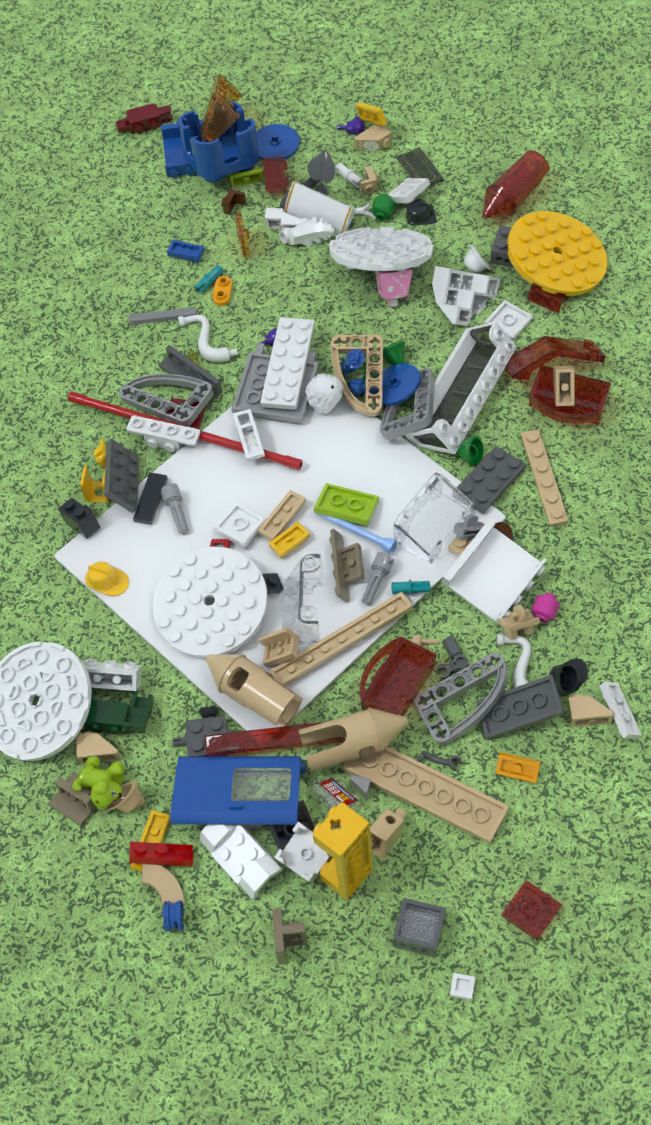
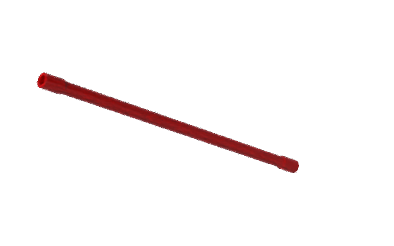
[68,391,303,470]

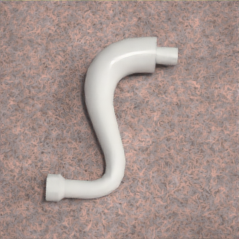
[178,315,238,363]
[497,634,531,688]

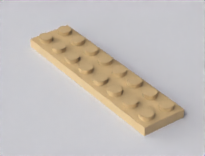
[342,746,509,844]

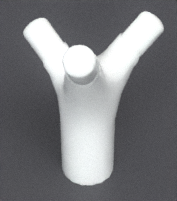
[354,204,376,219]

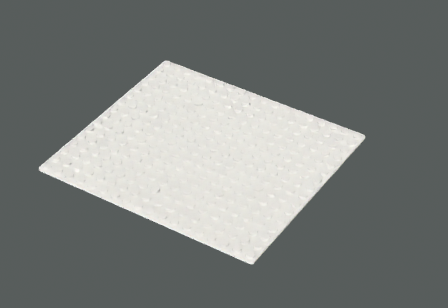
[55,373,505,746]

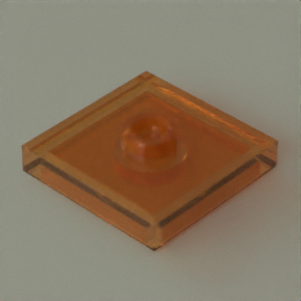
[234,211,250,258]

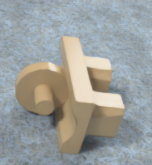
[499,605,540,639]

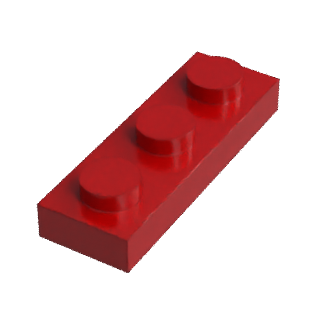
[129,842,193,866]

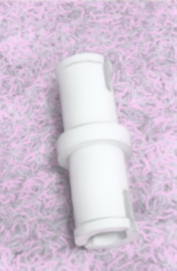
[335,163,364,189]

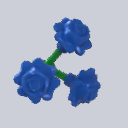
[340,349,366,396]

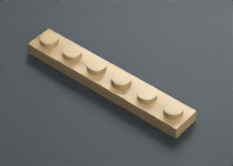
[521,429,568,527]

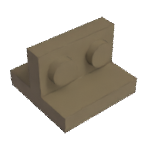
[49,772,97,827]
[272,908,308,965]

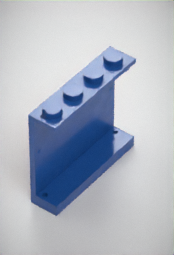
[161,118,215,178]

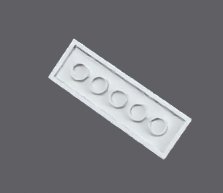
[260,317,315,410]

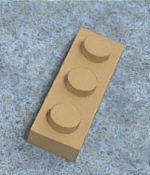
[258,490,306,541]

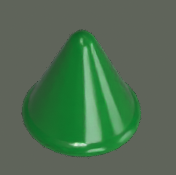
[383,341,406,366]
[456,435,484,467]

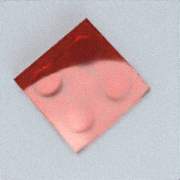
[501,880,562,942]

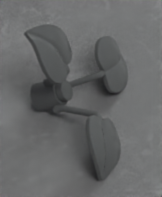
[280,150,354,229]

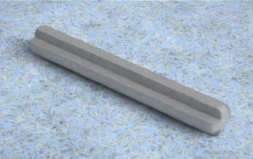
[129,307,197,325]

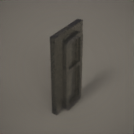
[397,147,444,187]

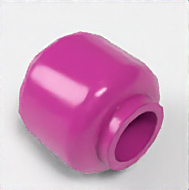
[531,592,560,623]

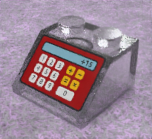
[312,776,362,813]

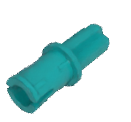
[194,265,224,294]
[391,579,431,595]

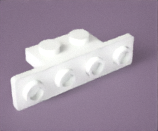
[126,415,200,452]

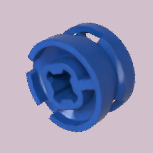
[163,900,184,932]

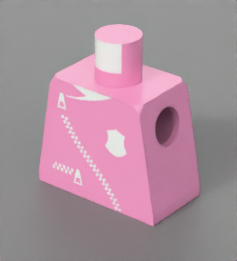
[375,268,412,307]

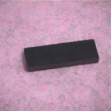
[133,472,168,525]

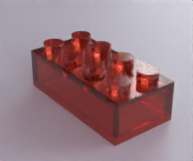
[529,365,611,424]
[360,636,436,716]

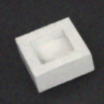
[450,973,475,1001]

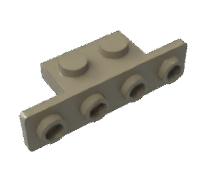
[329,529,365,602]

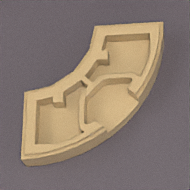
[142,864,184,906]

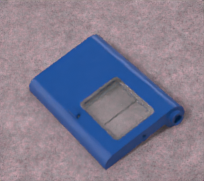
[170,756,306,825]

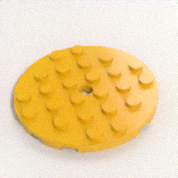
[506,211,607,296]

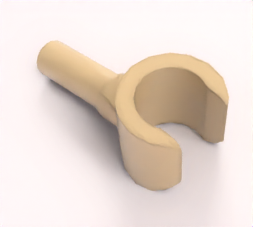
[410,635,439,650]

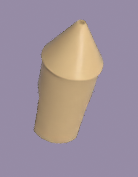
[206,654,302,728]
[299,707,408,772]

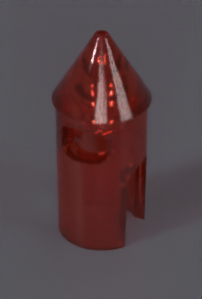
[483,150,550,219]

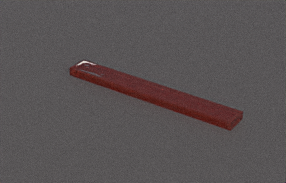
[204,722,346,757]

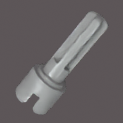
[161,483,189,534]
[361,552,395,605]

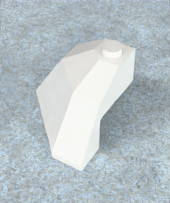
[432,266,500,326]

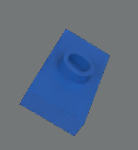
[167,240,205,263]

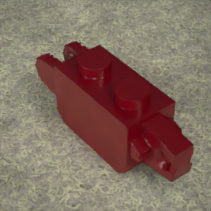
[116,103,173,134]

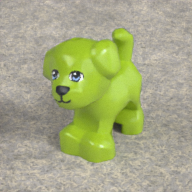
[72,756,125,810]

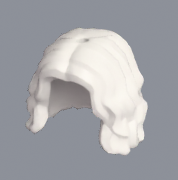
[305,373,343,415]

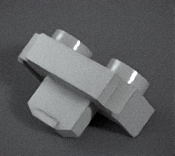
[453,514,485,540]

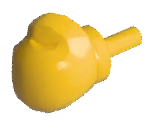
[94,439,106,467]

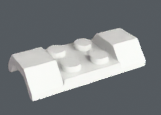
[200,824,282,900]

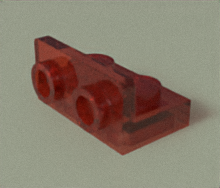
[527,283,569,313]

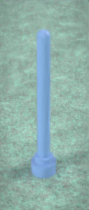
[316,513,397,554]

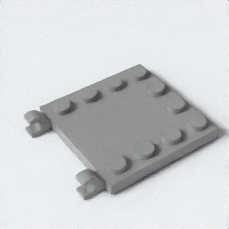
[231,343,319,424]

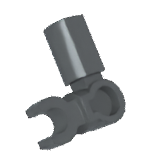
[436,635,469,680]

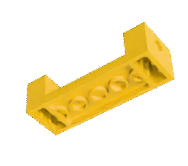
[313,801,374,901]

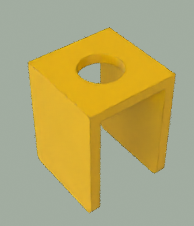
[80,465,110,503]

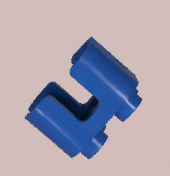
[178,101,259,183]

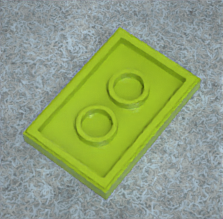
[314,483,379,526]

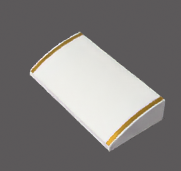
[284,182,356,237]

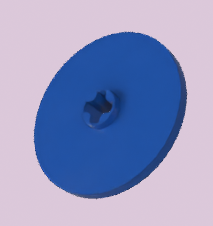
[256,124,300,162]
[370,363,421,406]

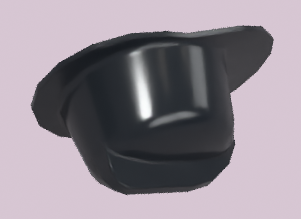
[406,199,437,225]
[549,658,588,696]

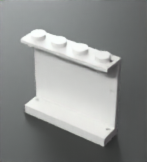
[442,518,546,624]

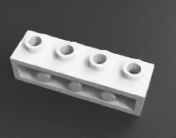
[82,659,142,691]

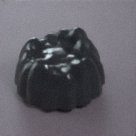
[199,706,218,718]

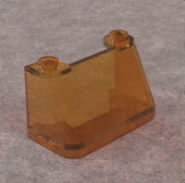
[201,74,242,142]

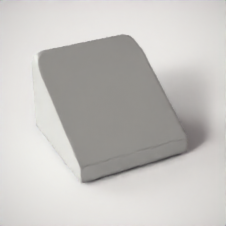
[350,775,371,800]

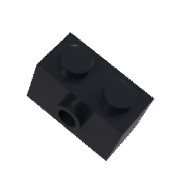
[58,498,101,539]

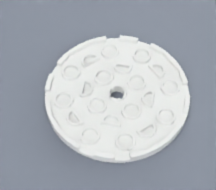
[329,227,433,271]
[152,547,268,658]
[0,642,91,761]

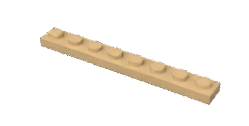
[269,592,413,686]

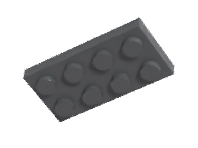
[104,439,139,513]
[453,446,526,514]
[476,675,565,740]

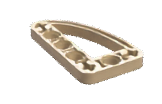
[331,335,383,417]

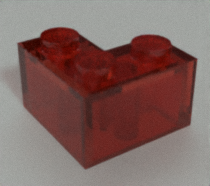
[263,156,289,193]

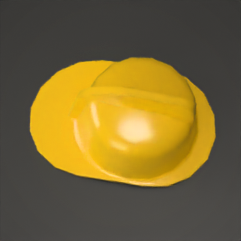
[85,561,129,596]

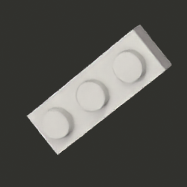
[599,682,642,739]

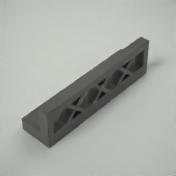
[159,345,222,404]

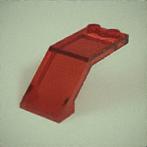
[505,336,606,380]

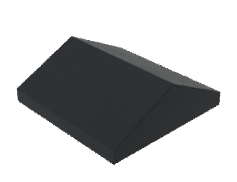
[268,800,315,851]

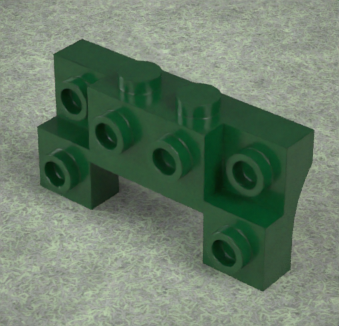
[83,688,154,735]

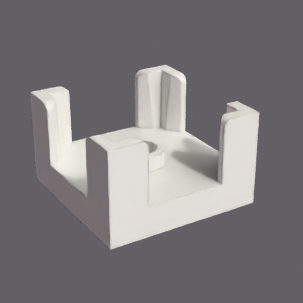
[274,822,331,884]

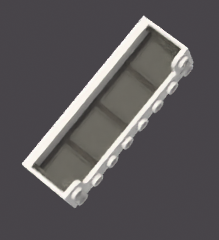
[405,322,517,454]

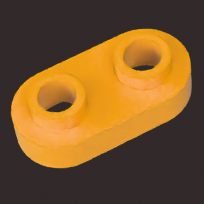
[212,276,233,306]

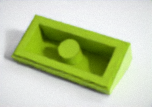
[229,168,263,187]

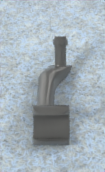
[416,751,462,771]

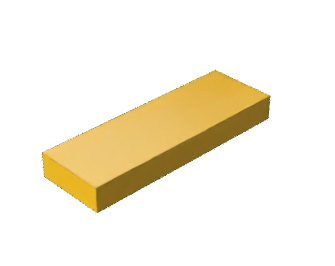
[356,102,387,126]
[130,810,171,872]

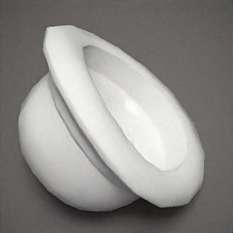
[464,244,492,274]

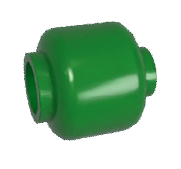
[371,194,395,220]

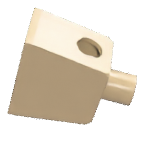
[370,808,407,860]

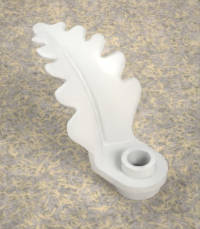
[279,217,335,246]

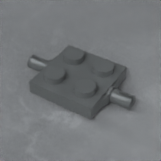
[173,716,242,756]

